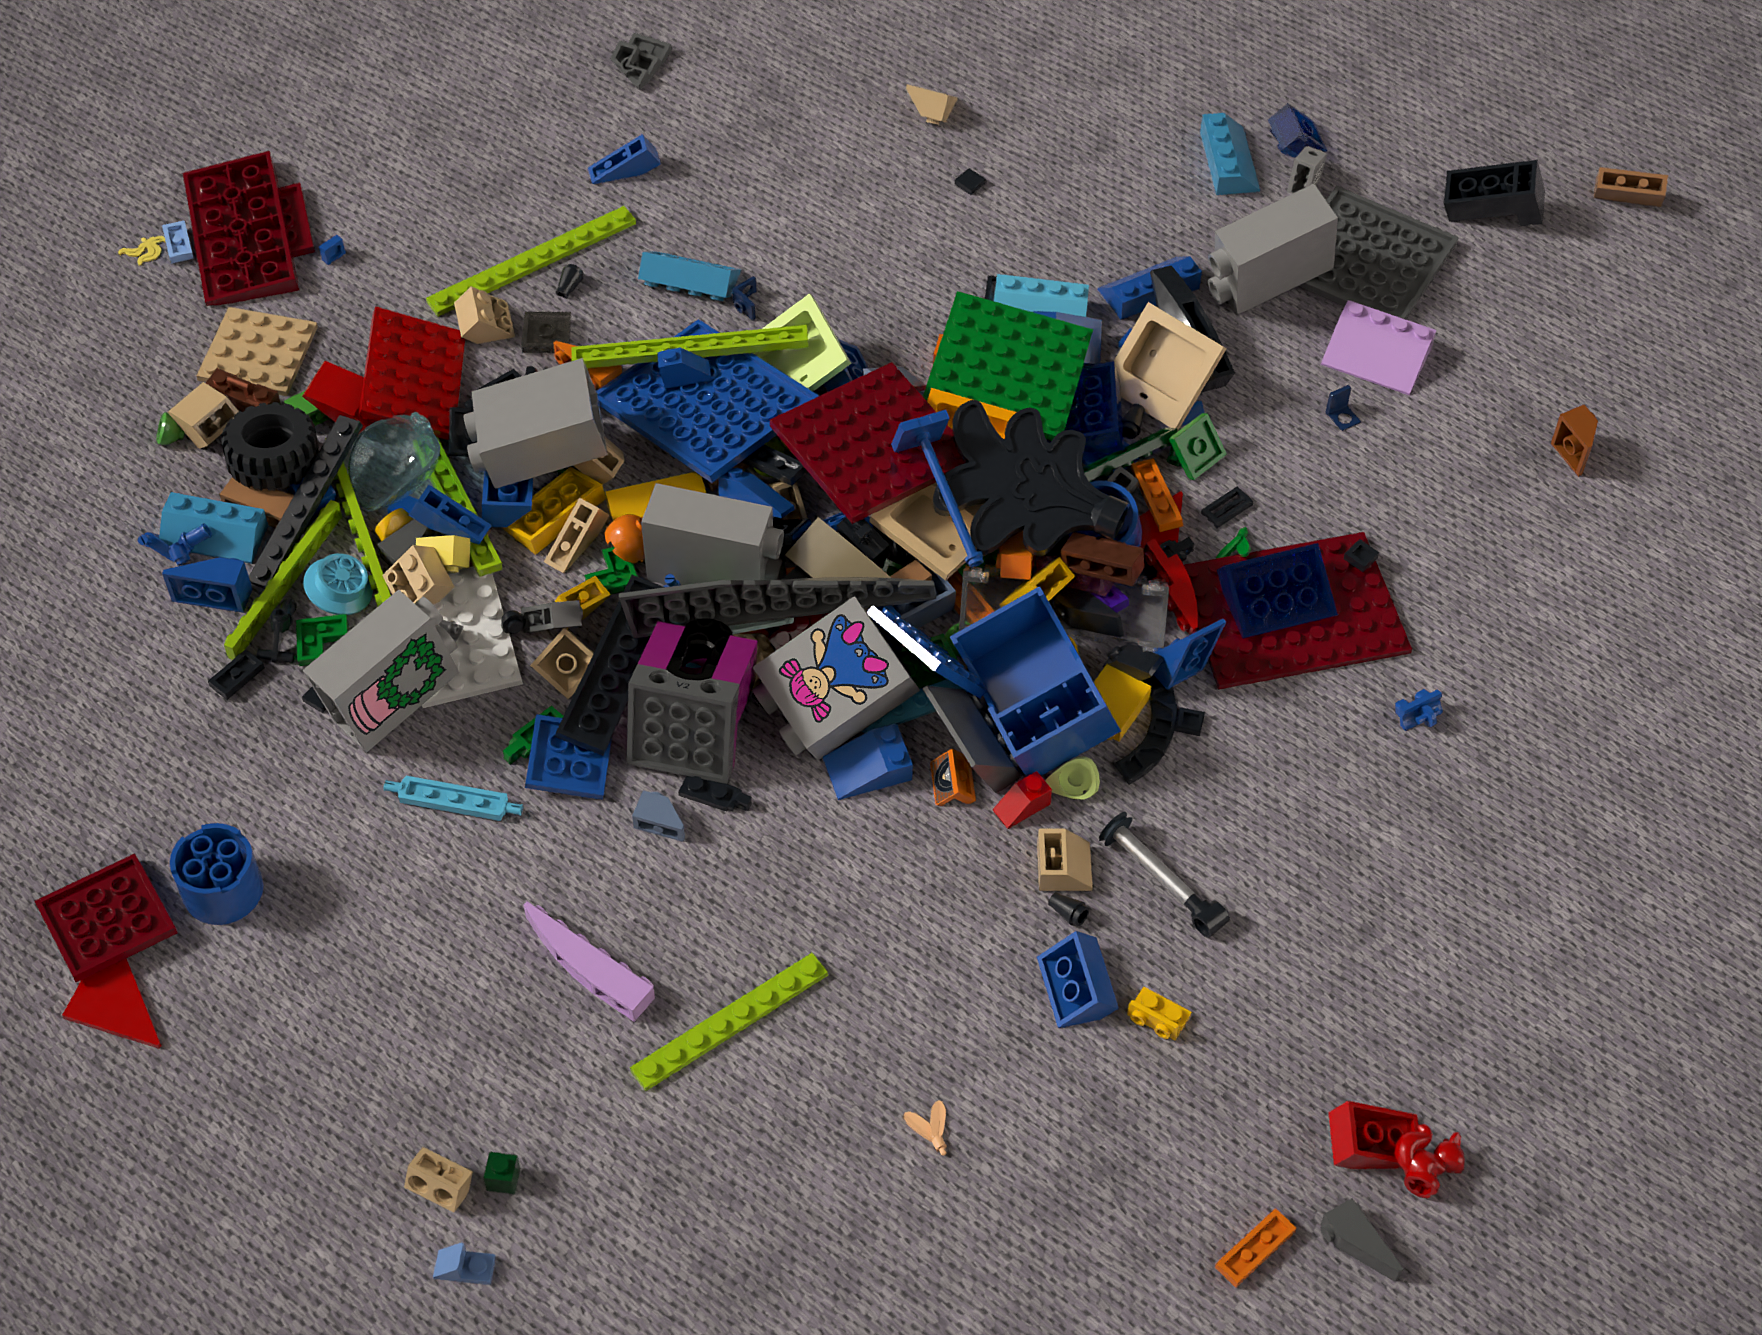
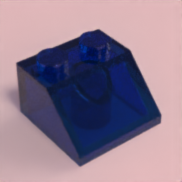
[1268,103,1328,158]

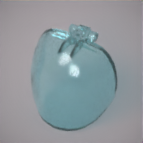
[348,412,440,511]

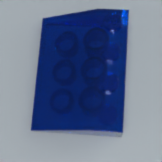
[1047,361,1124,454]
[1217,543,1338,639]

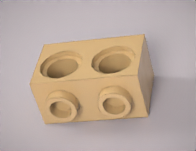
[404,1147,473,1212]

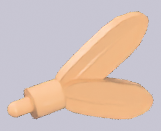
[904,1101,947,1156]

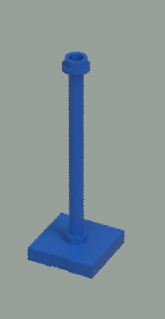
[891,410,984,567]

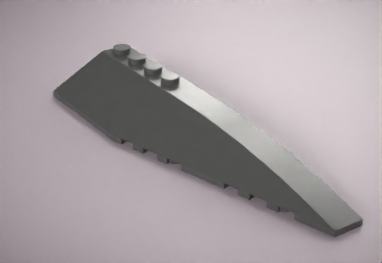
[619,577,937,638]

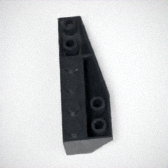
[1150,265,1235,393]

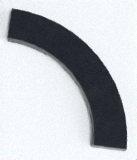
[1115,675,1177,785]

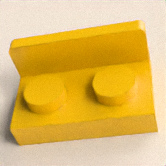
[1127,986,1192,1041]

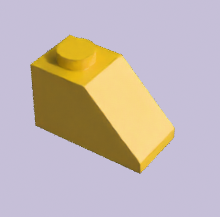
[555,576,611,629]

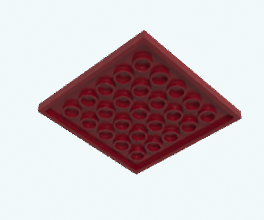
[770,362,965,524]

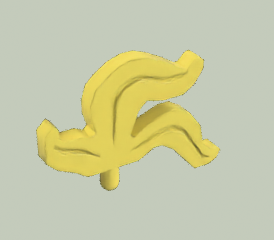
[118,236,166,266]

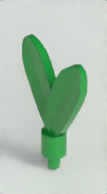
[1216,527,1251,559]

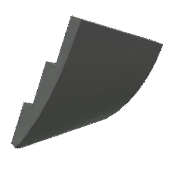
[610,32,673,89]

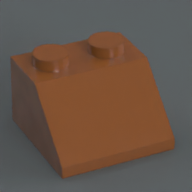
[1551,404,1598,477]

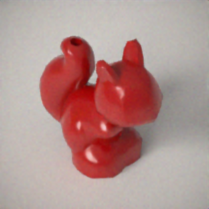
[1395,1124,1465,1198]

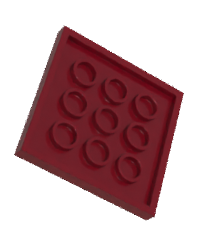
[34,853,178,983]

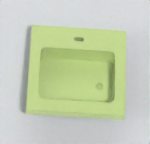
[753,293,851,392]

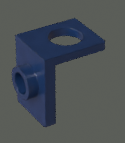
[732,276,757,321]
[1326,384,1361,431]

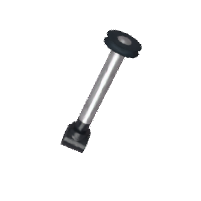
[1099,811,1230,938]

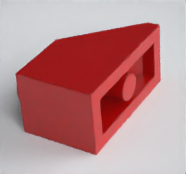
[993,771,1052,829]

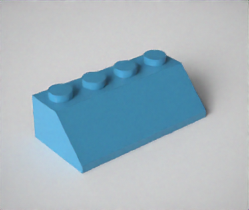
[1200,113,1260,195]
[638,251,741,301]
[159,492,269,564]

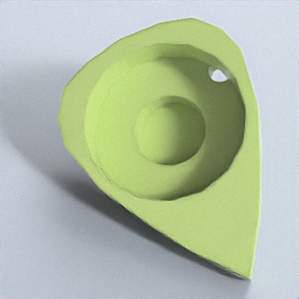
[1045,757,1100,799]

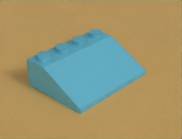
[994,274,1089,317]

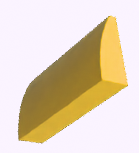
[502,467,606,555]
[605,472,706,522]

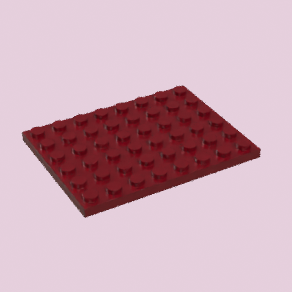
[1184,532,1412,690]

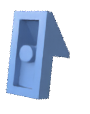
[433,1243,496,1285]

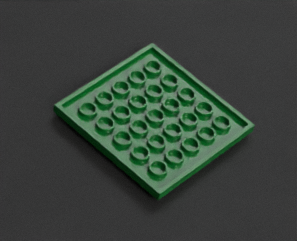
[923,291,1093,441]

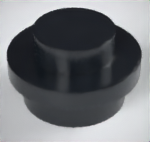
[501,610,526,634]

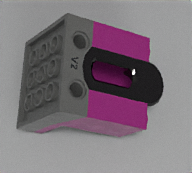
[627,618,758,784]

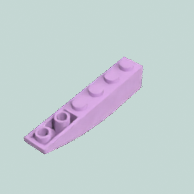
[524,902,655,1022]

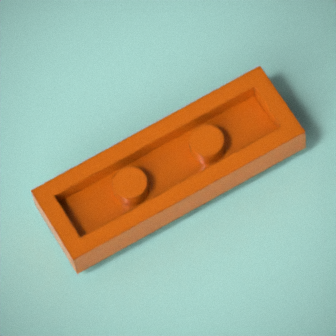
[1215,1208,1297,1288]

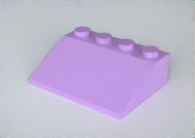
[1321,300,1436,395]

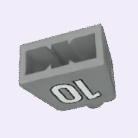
[1287,147,1327,194]

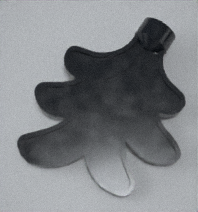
[933,400,1130,556]

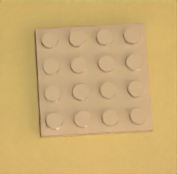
[196,307,318,396]

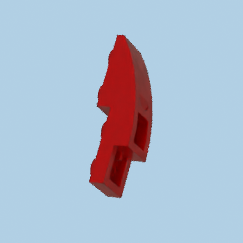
[1144,538,1198,635]

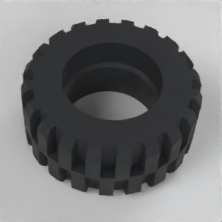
[221,402,319,491]

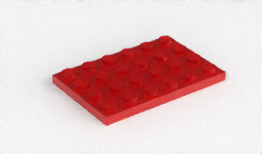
[359,306,465,440]

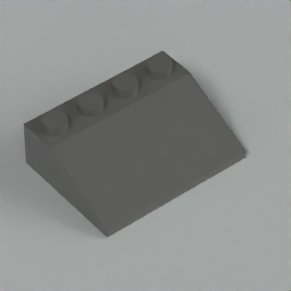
[923,686,1022,793]

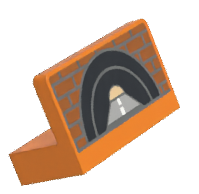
[930,748,976,806]

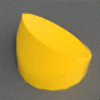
[375,508,414,541]

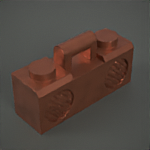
[205,368,281,412]
[1061,532,1144,586]

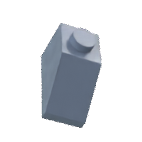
[632,790,685,842]

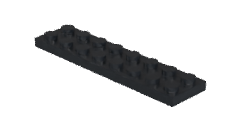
[555,575,665,756]

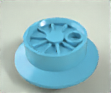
[303,553,373,615]

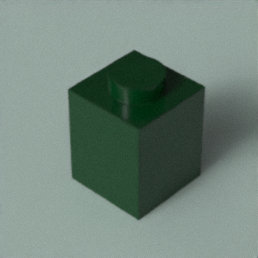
[483,1151,521,1195]

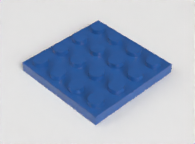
[867,605,986,699]

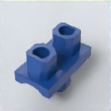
[1395,689,1443,731]

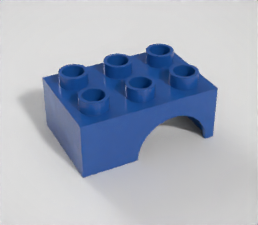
[950,586,1121,777]

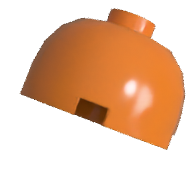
[604,514,645,564]

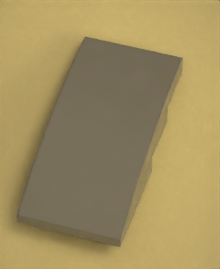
[785,517,891,611]

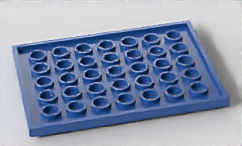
[596,319,819,483]

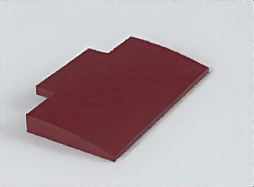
[183,150,315,306]

